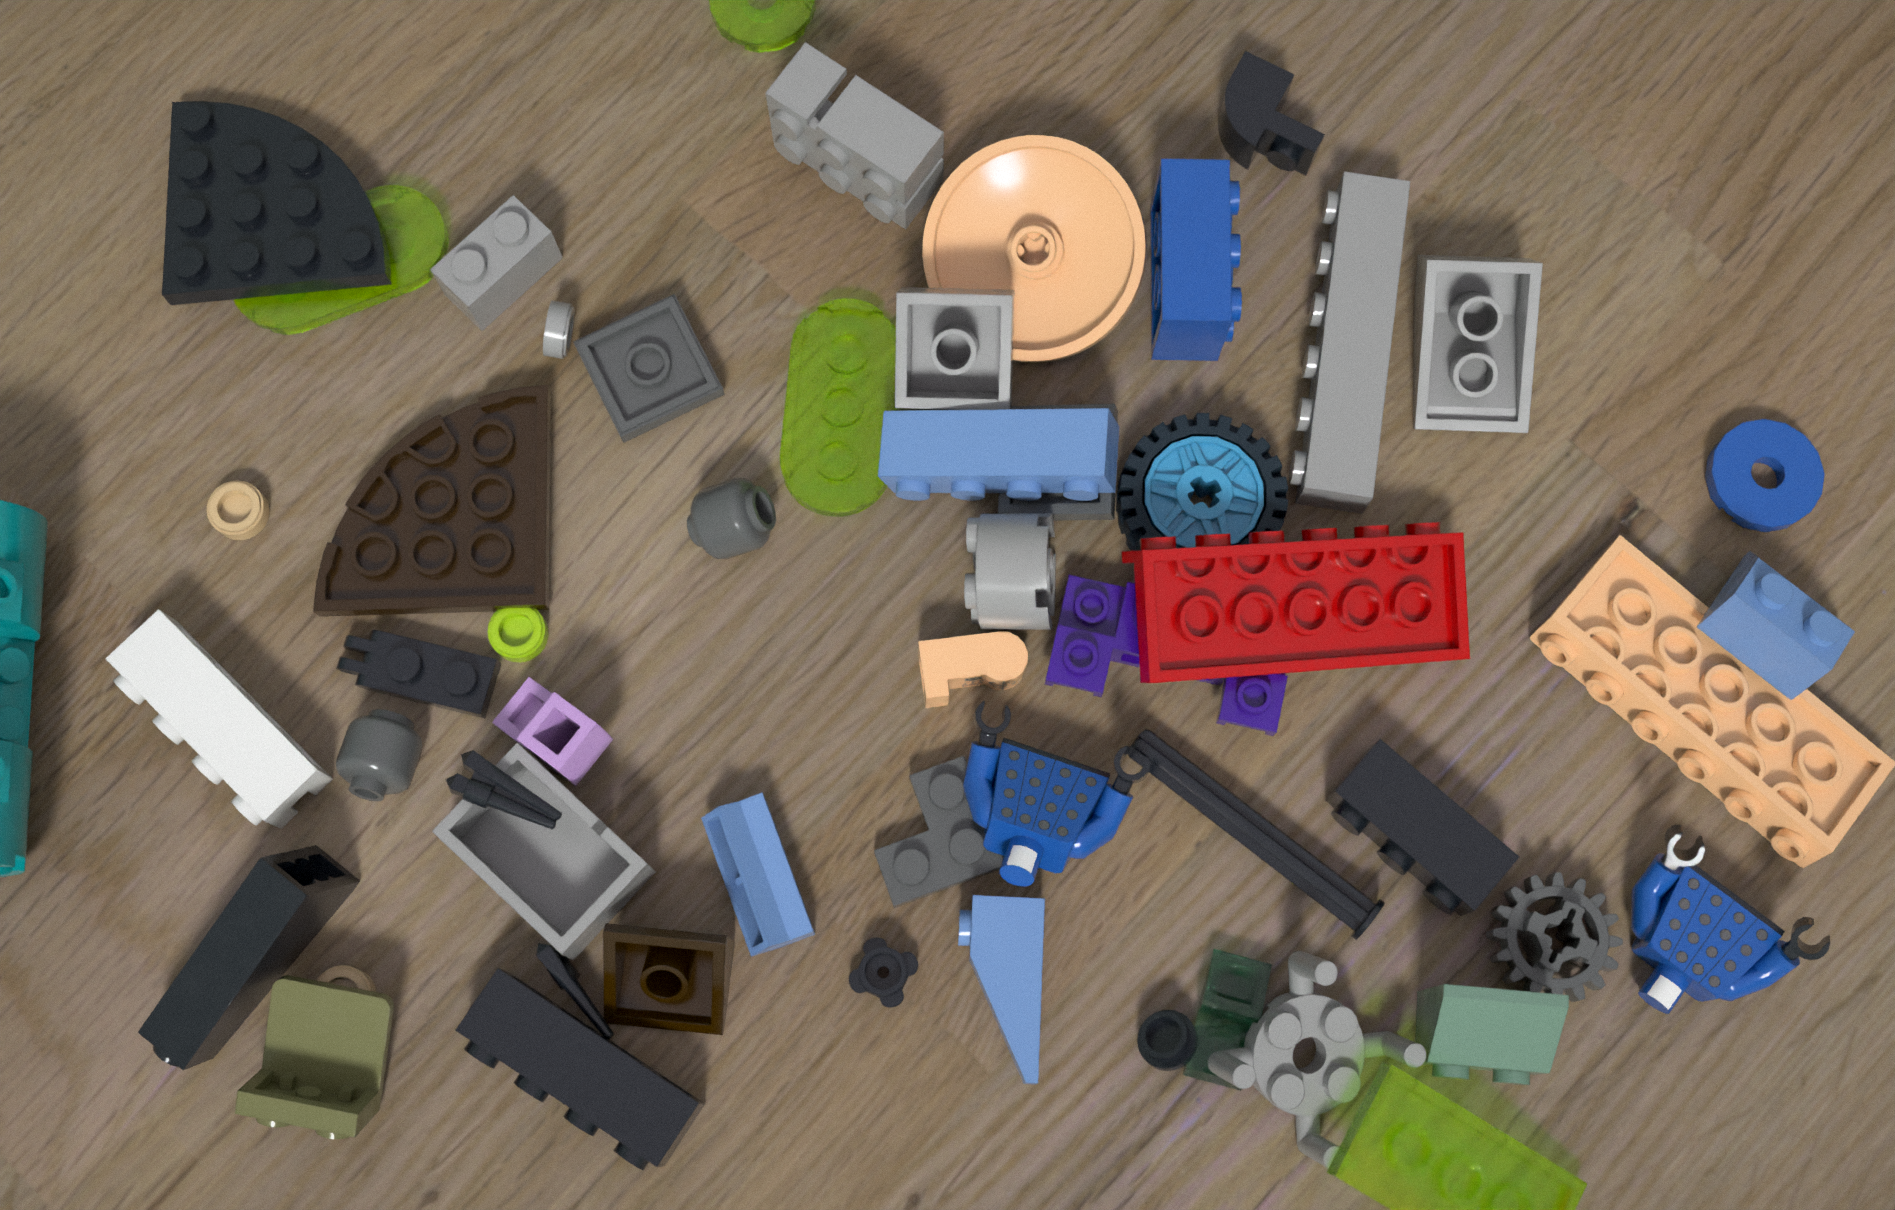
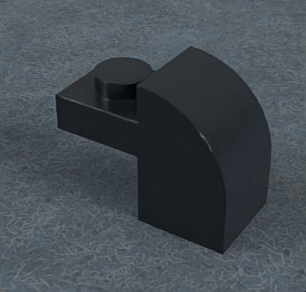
[1218,51,1325,176]

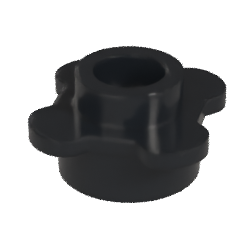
[849,937,918,1008]

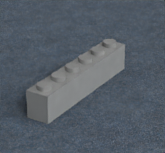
[1289,171,1410,514]

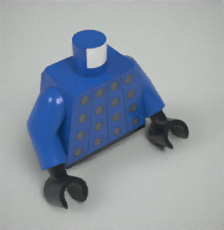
[963,701,1150,887]
[1631,824,1830,1014]

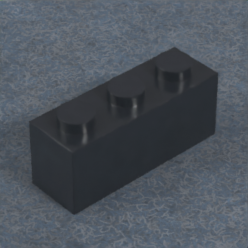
[1325,739,1519,916]

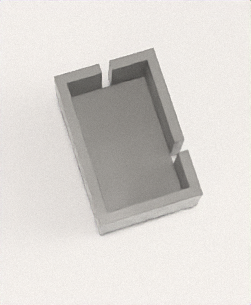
[765,42,944,230]
[432,743,656,960]

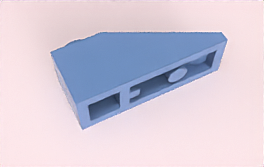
[958,895,1045,1085]

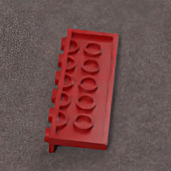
[1121,522,1470,683]

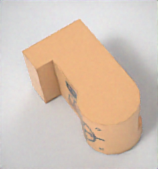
[918,631,1028,708]

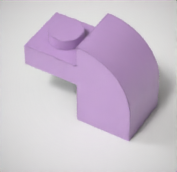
[492,677,613,786]

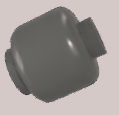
[687,478,776,559]
[336,709,423,801]

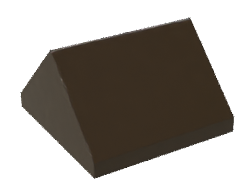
[603,923,735,1035]

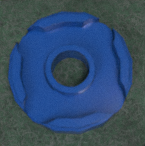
[1705,419,1825,532]

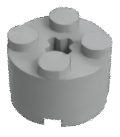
[964,513,1056,630]

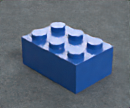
[1150,159,1242,361]

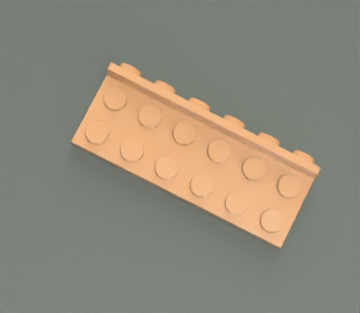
[1530,535,1895,868]

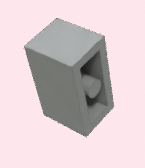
[430,195,563,331]

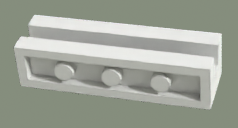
[105,609,333,829]

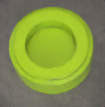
[487,608,549,663]

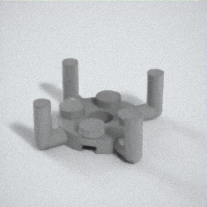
[1208,951,1426,1171]

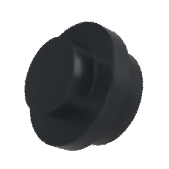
[1137,1010,1198,1071]

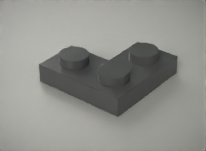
[874,756,1003,908]

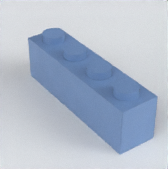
[878,408,1119,501]

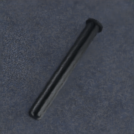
[1127,729,1385,940]

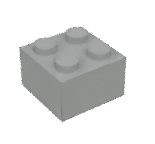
[895,287,1015,410]

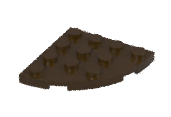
[313,385,552,617]

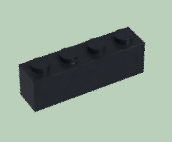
[455,968,705,1171]

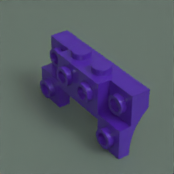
[1044,575,1288,736]

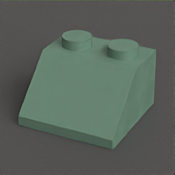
[1415,984,1569,1085]

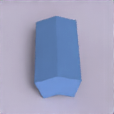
[701,793,815,957]

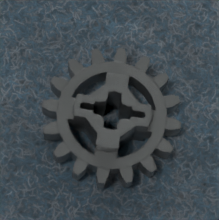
[1486,872,1623,1002]

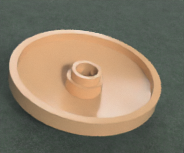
[922,135,1147,362]

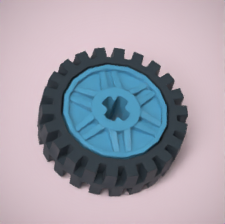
[1116,413,1288,551]

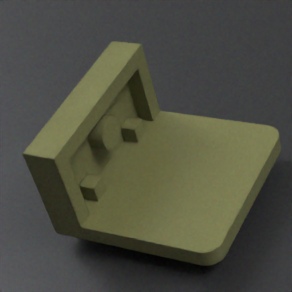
[235,975,394,1139]

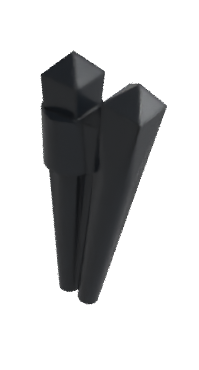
[445,750,562,830]
[536,943,614,1039]

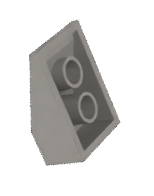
[1413,255,1543,433]

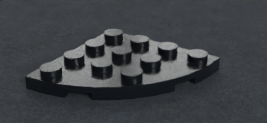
[162,101,392,305]

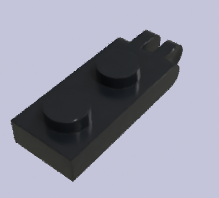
[336,630,501,719]

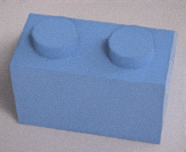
[1697,551,1855,700]

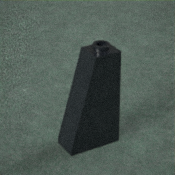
[138,845,360,1070]

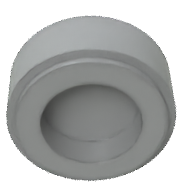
[543,300,575,359]

